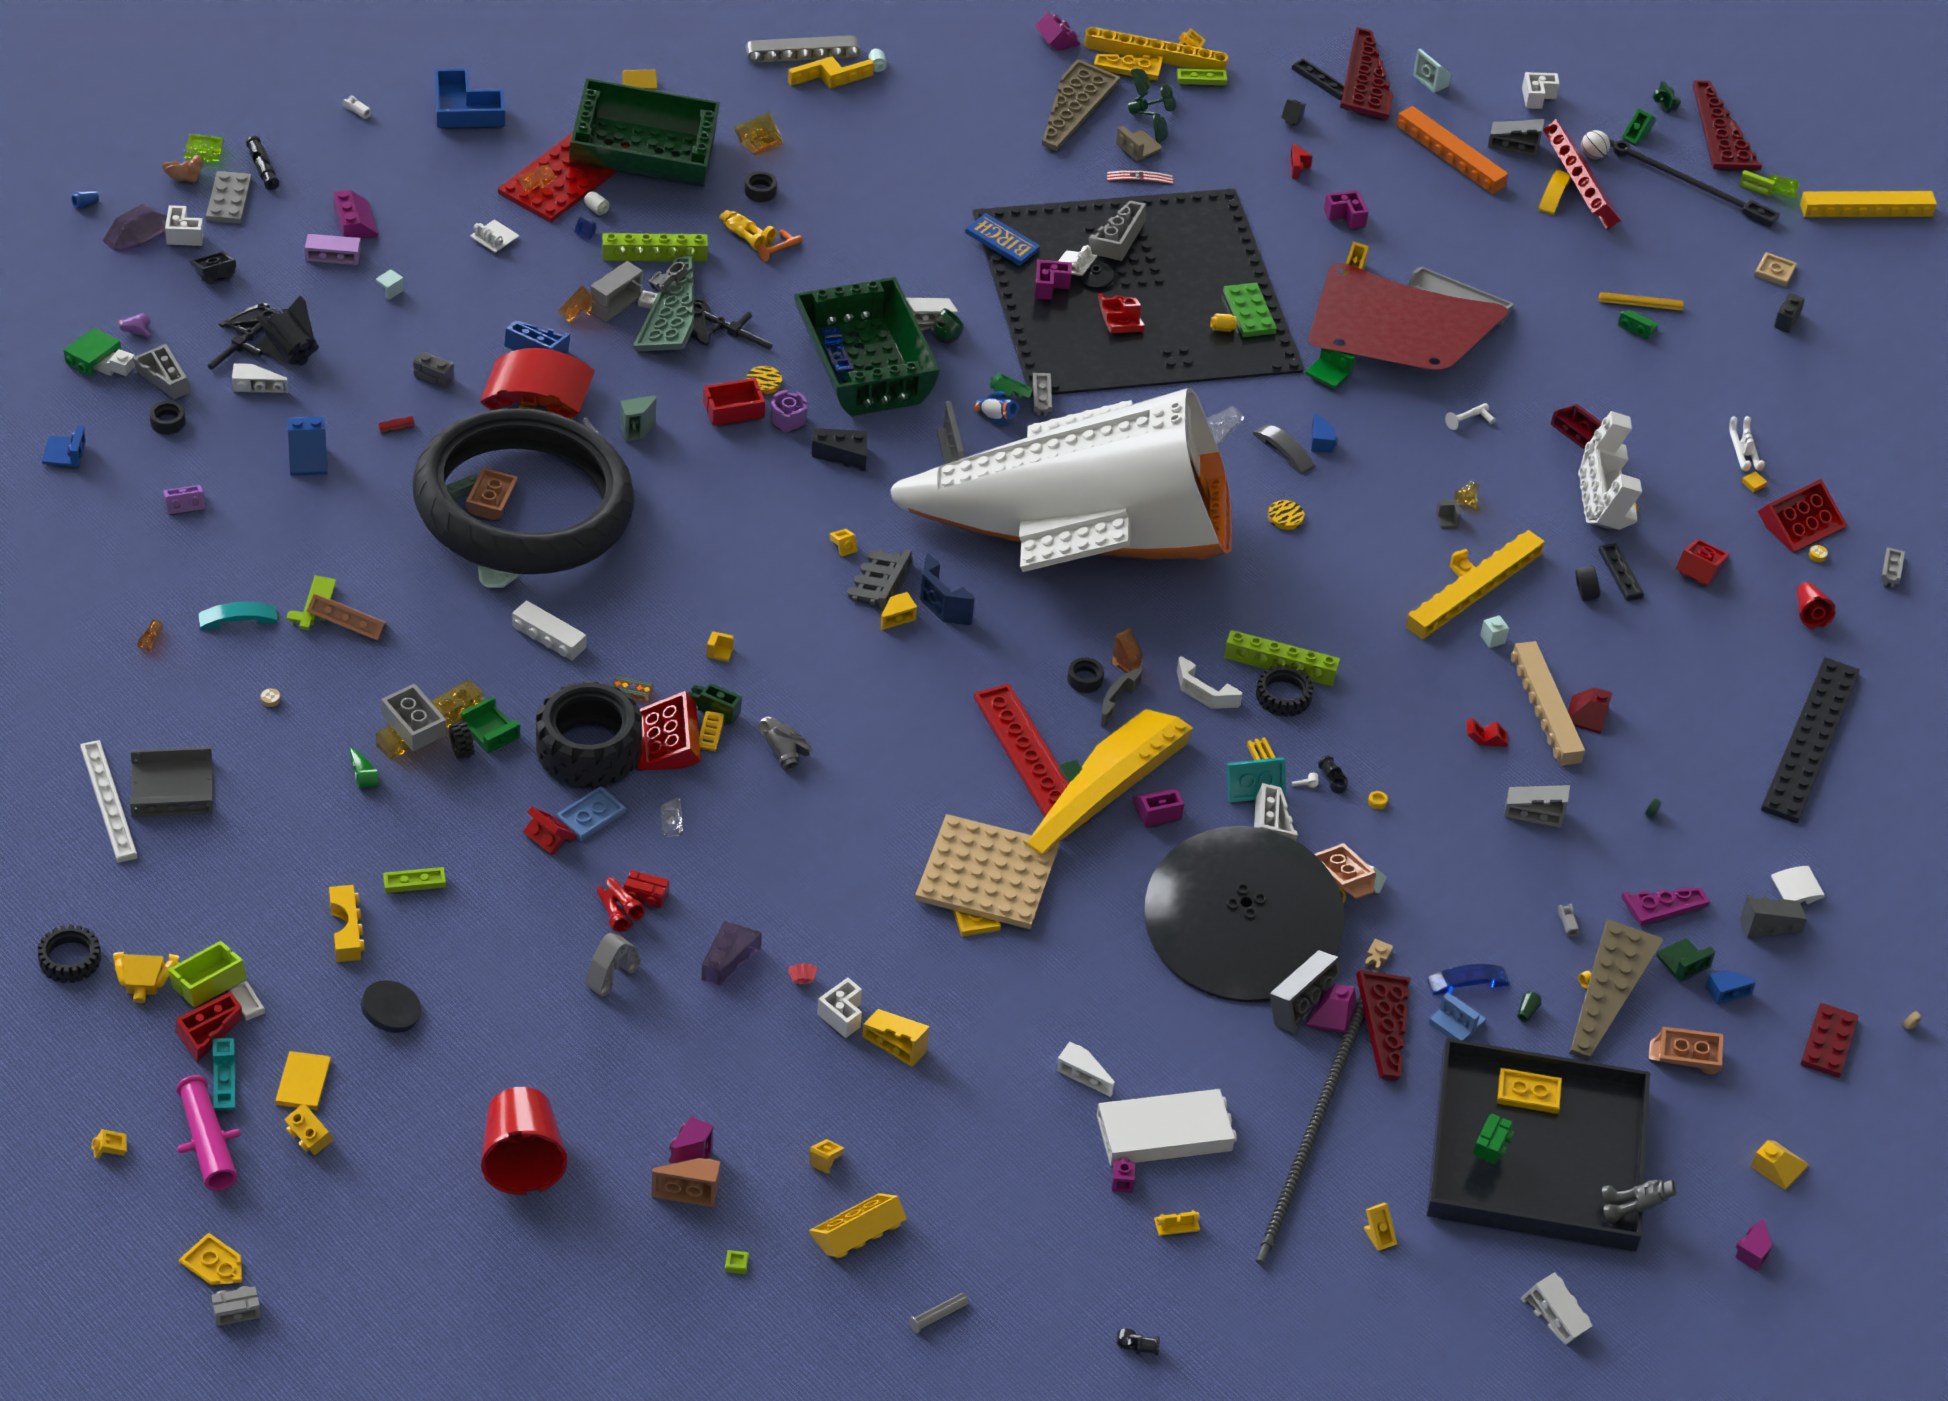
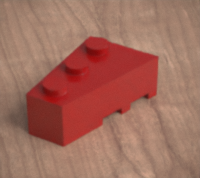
[175,992,242,1062]

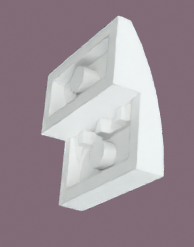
[1771,866,1825,904]

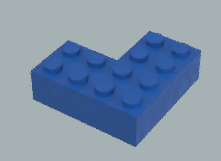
[434,68,505,128]

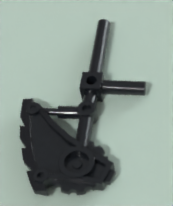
[691,298,773,350]
[208,303,281,370]

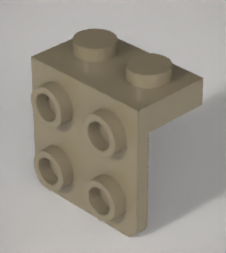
[1116,126,1162,161]

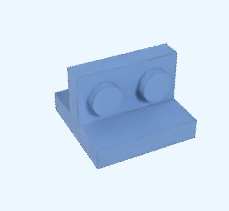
[1429,992,1486,1041]

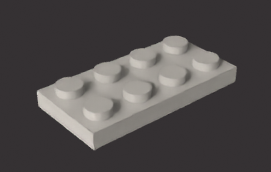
[206,171,252,224]

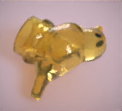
[1454,481,1480,511]

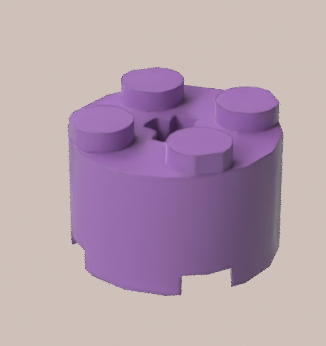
[771,390,807,433]

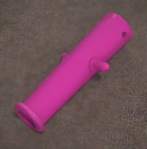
[176,1075,241,1191]

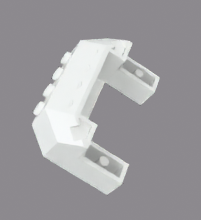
[1578,411,1642,530]

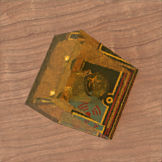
[734,111,783,155]

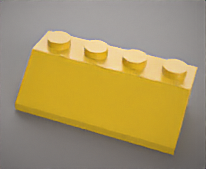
[808,1193,907,1258]

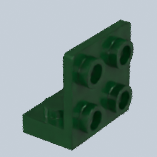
[1656,938,1715,982]

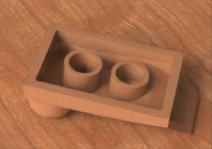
[465,468,518,520]
[1315,843,1376,899]
[1649,1027,1723,1075]

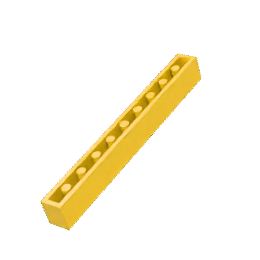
[1406,530,1545,640]

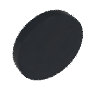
[361,980,421,1033]

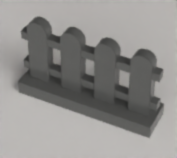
[847,549,914,612]

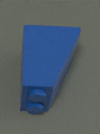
[287,416,328,475]

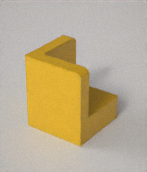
[706,631,734,662]

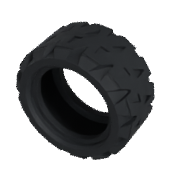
[536,681,642,788]

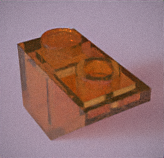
[1112,628,1143,673]

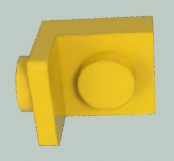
[1179,28,1206,48]
[829,529,858,556]
[1449,549,1475,577]
[91,1129,127,1159]

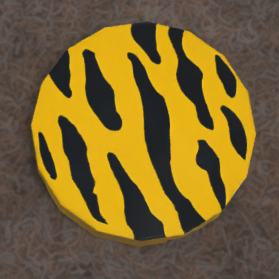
[747,366,782,394]
[1268,500,1305,530]

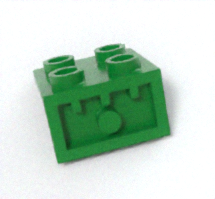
[1305,348,1356,389]

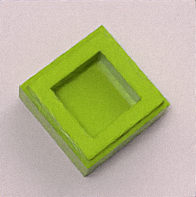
[725,1250,749,1274]

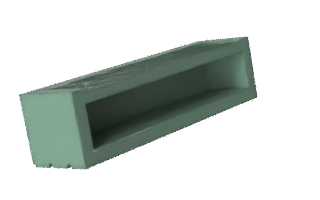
[446,474,477,500]

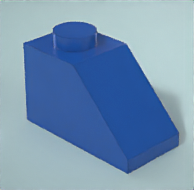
[1311,414,1338,453]
[1706,970,1756,1005]

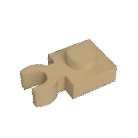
[1364,939,1393,971]

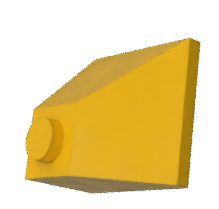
[1751,1140,1809,1190]

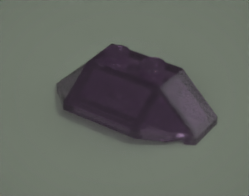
[103,203,167,251]

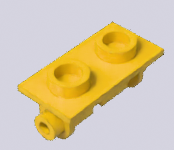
[1154,1210,1200,1236]

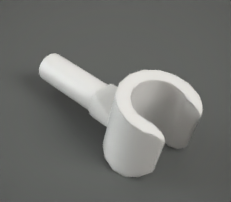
[1291,773,1318,788]

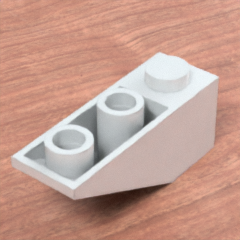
[232,363,288,393]

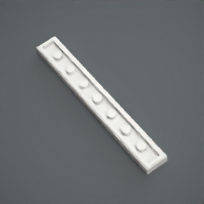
[80,740,138,863]

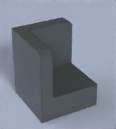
[1436,499,1461,529]

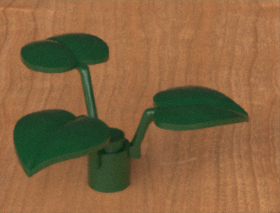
[1128,68,1176,143]

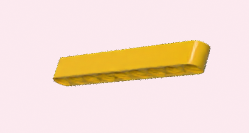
[1084,27,1228,70]

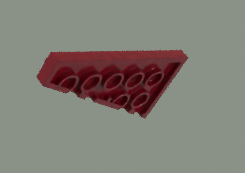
[1356,970,1411,1081]

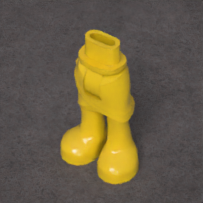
[719,210,777,251]

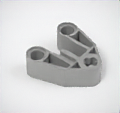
[585,933,641,997]

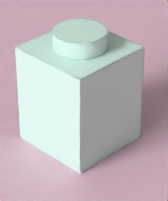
[1480,615,1509,648]

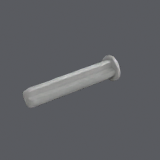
[909,1293,968,1333]

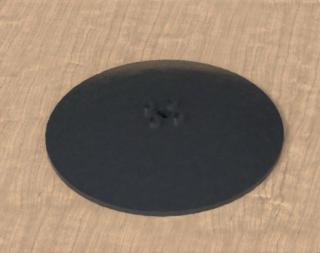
[1144,826,1345,1002]

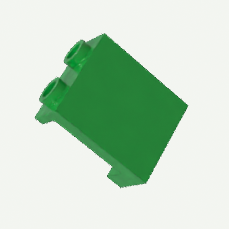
[63,328,122,377]
[461,697,520,754]

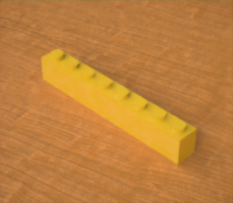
[1800,191,1937,217]

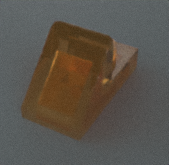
[558,285,593,323]

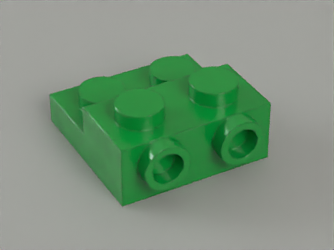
[989,372,1032,399]

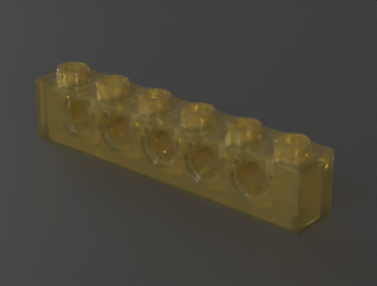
[376,679,484,760]

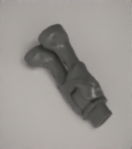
[1602,1179,1676,1224]

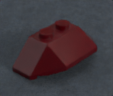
[1551,404,1602,450]

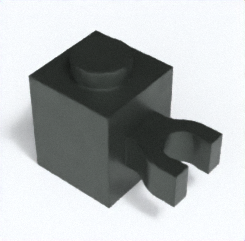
[1281,99,1306,125]

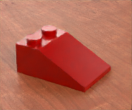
[1675,538,1730,585]

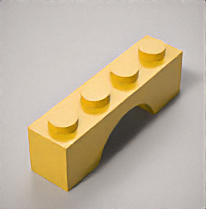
[329,885,365,962]

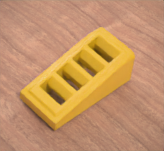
[699,711,724,752]

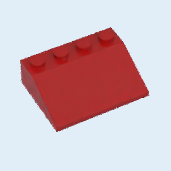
[1757,479,1848,553]
[638,691,701,771]

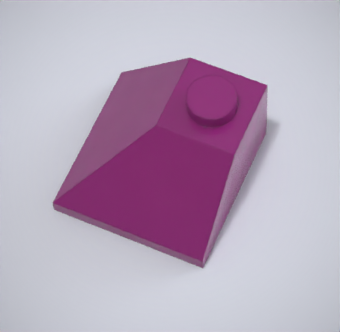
[1306,984,1357,1033]

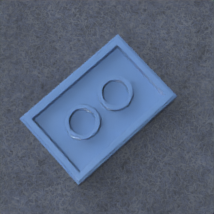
[555,786,627,842]

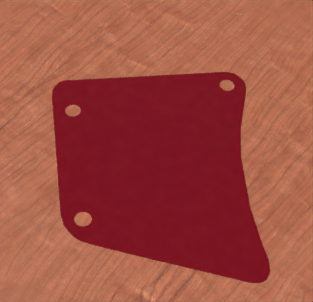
[1308,263,1508,370]

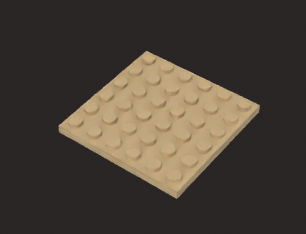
[915,814,1060,929]

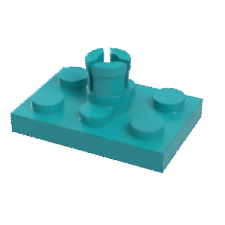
[1227,757,1286,803]

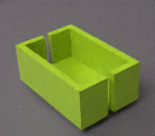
[168,941,247,1008]

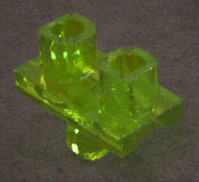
[1767,173,1800,197]

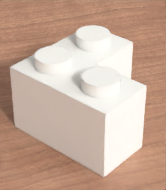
[1522,72,1559,109]
[165,205,204,246]
[817,977,862,1038]

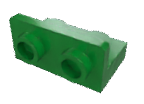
[1618,309,1658,340]

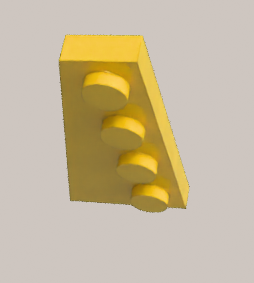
[1094,54,1164,81]

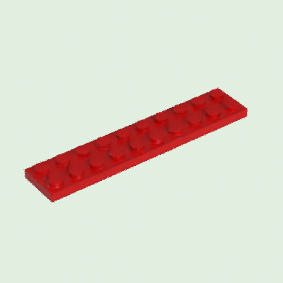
[974,683,1090,825]

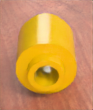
[1210,314,1237,332]

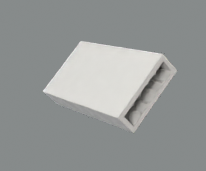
[1097,1089,1237,1166]

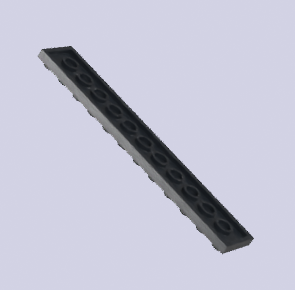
[1761,657,1860,823]

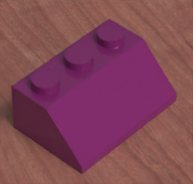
[333,190,378,239]

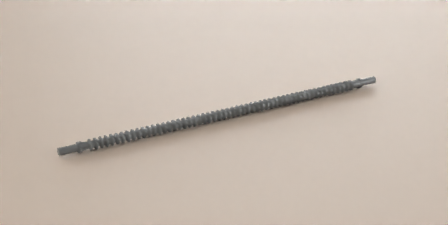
[1256,970,1379,1265]

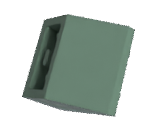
[620,395,657,442]

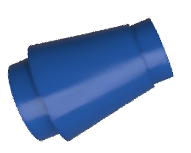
[71,191,99,209]

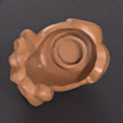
[162,155,204,183]

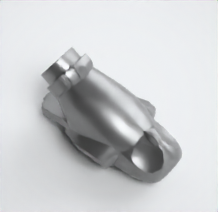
[758,716,812,770]

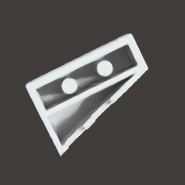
[906,298,958,331]
[1254,783,1298,841]
[1520,1272,1593,1345]

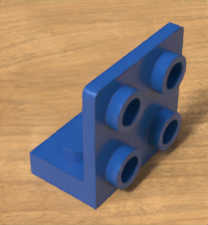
[42,425,86,467]

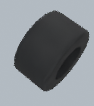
[1575,565,1600,601]

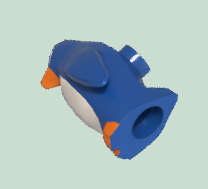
[974,391,1020,425]

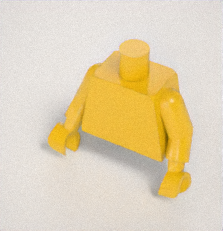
[113,952,179,1004]

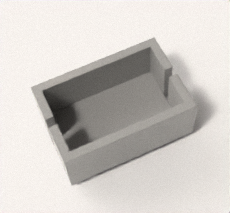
[590,261,643,322]

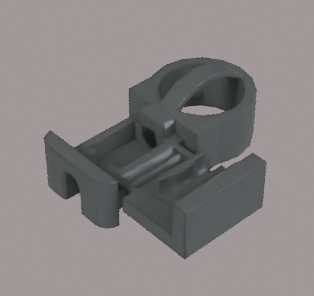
[648,262,688,293]

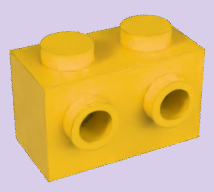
[284,1103,334,1156]

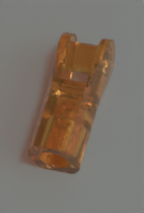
[137,619,163,651]

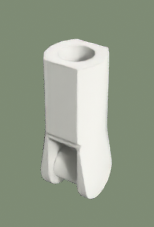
[342,95,371,119]

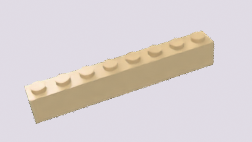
[1511,641,1585,766]

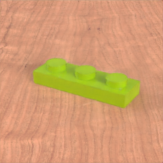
[1176,69,1227,86]
[383,867,446,893]

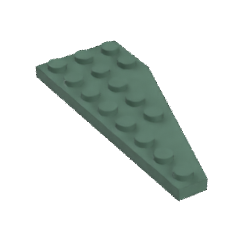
[633,256,694,351]

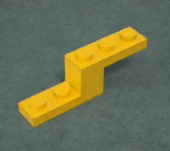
[788,56,874,89]

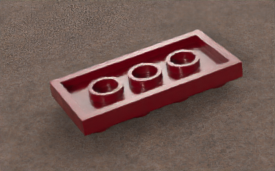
[1800,1002,1859,1078]

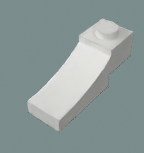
[93,349,135,376]

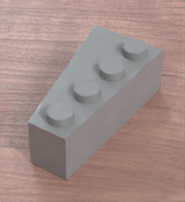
[1089,201,1146,261]

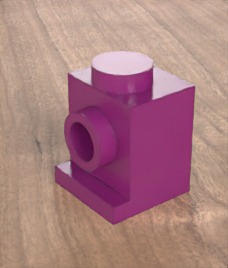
[1112,1158,1135,1193]

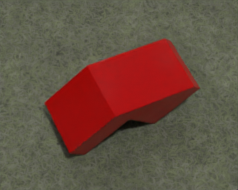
[1466,718,1508,747]

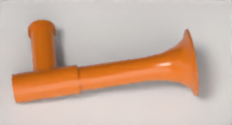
[758,229,803,262]

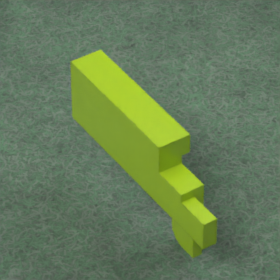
[286,575,336,631]

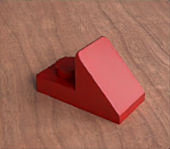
[1290,144,1313,179]

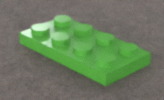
[1223,283,1277,337]

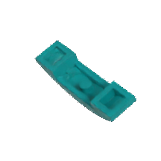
[199,602,278,630]
[213,1038,236,1111]

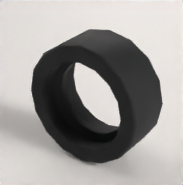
[744,171,777,202]
[149,401,186,434]
[1067,657,1104,693]

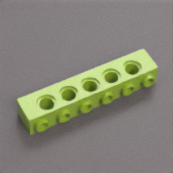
[602,233,708,262]
[1224,630,1340,687]

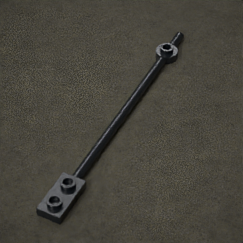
[1609,139,1780,227]

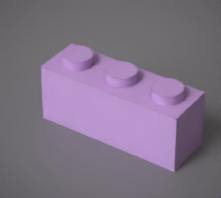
[305,234,361,265]

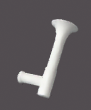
[1445,403,1496,430]

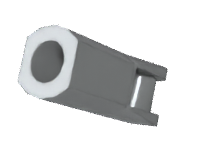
[1558,904,1580,937]

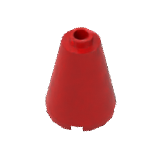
[1796,582,1836,629]

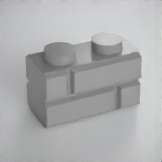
[211,1286,261,1326]

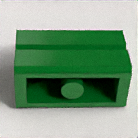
[1473,1114,1515,1164]

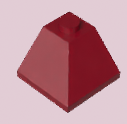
[1568,688,1613,734]

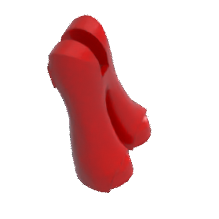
[596,877,645,932]

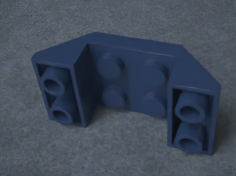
[920,553,975,625]

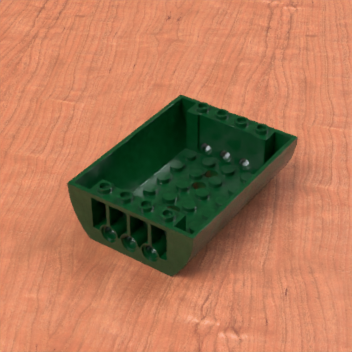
[569,78,720,187]
[794,277,940,416]

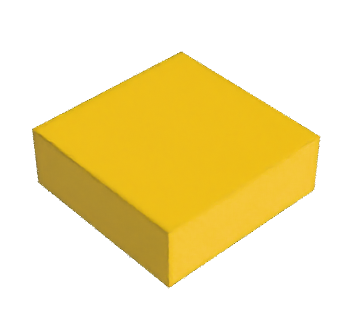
[1741,471,1767,493]

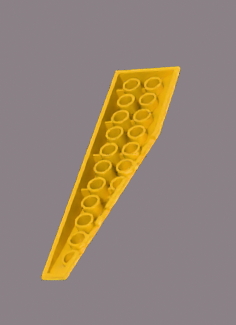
[1026,709,1193,856]

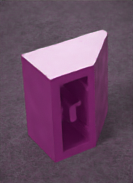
[1034,11,1081,51]
[1132,789,1184,827]
[669,1116,714,1164]

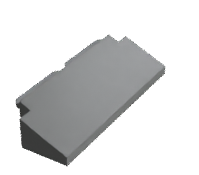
[1408,267,1514,325]

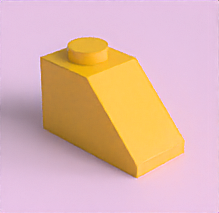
[880,592,917,630]

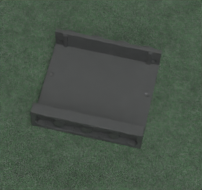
[130,747,213,817]

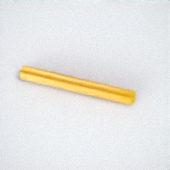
[1599,292,1684,311]

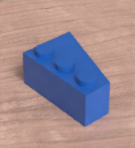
[504,321,571,354]

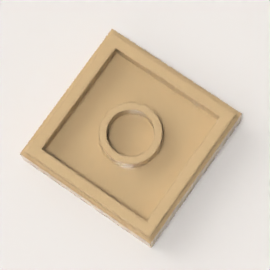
[1754,252,1798,287]

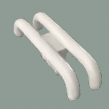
[1729,416,1765,472]

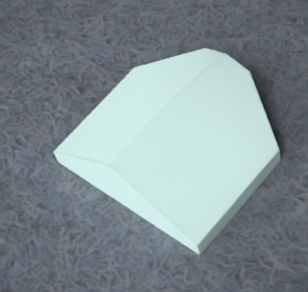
[478,565,522,588]

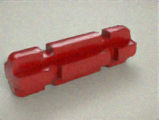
[378,416,415,433]

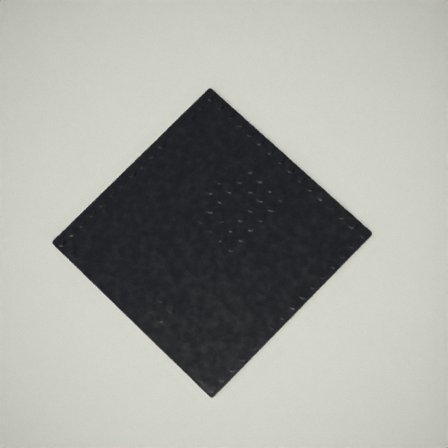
[972,188,1303,396]

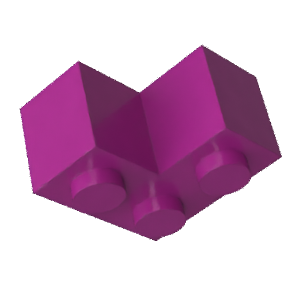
[1323,190,1369,229]
[1035,260,1072,300]

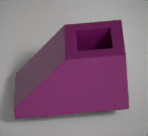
[1735,1219,1772,1271]

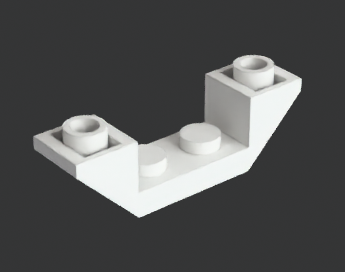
[1177,656,1243,709]

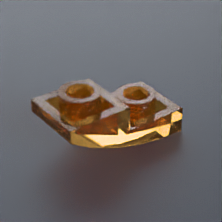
[517,164,557,193]

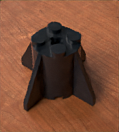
[255,296,319,366]

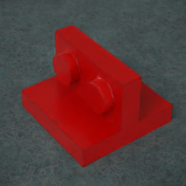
[523,806,577,855]

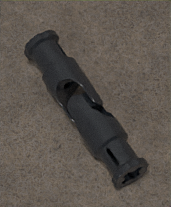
[246,136,279,190]

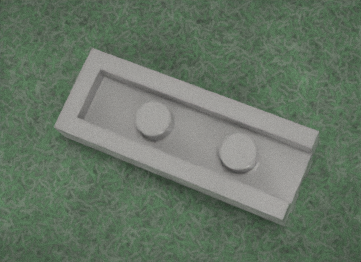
[1032,373,1052,416]
[1881,547,1905,588]

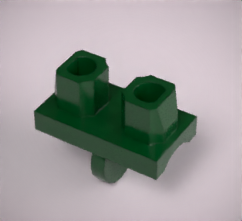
[1652,81,1681,113]

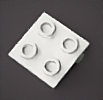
[470,219,519,253]
[1059,245,1097,276]

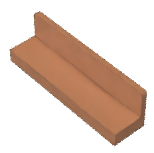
[307,594,388,640]

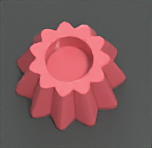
[788,963,817,985]

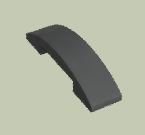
[1253,425,1315,475]
[1101,668,1143,728]

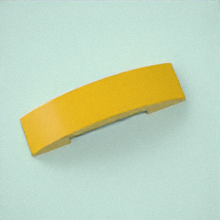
[1538,169,1572,215]

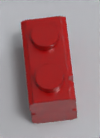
[623,870,670,908]

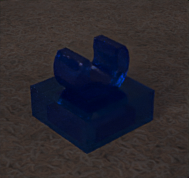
[574,216,597,239]

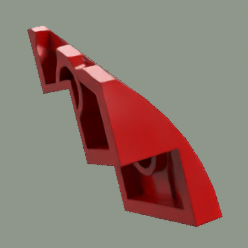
[1098,293,1145,333]

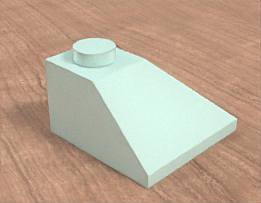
[1413,49,1451,93]

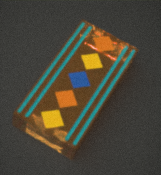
[613,676,654,701]

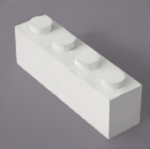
[512,600,586,661]

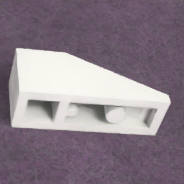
[1056,1042,1115,1097]

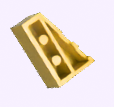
[862,1009,930,1067]

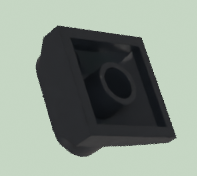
[190,251,237,283]

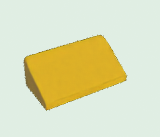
[622,70,657,90]

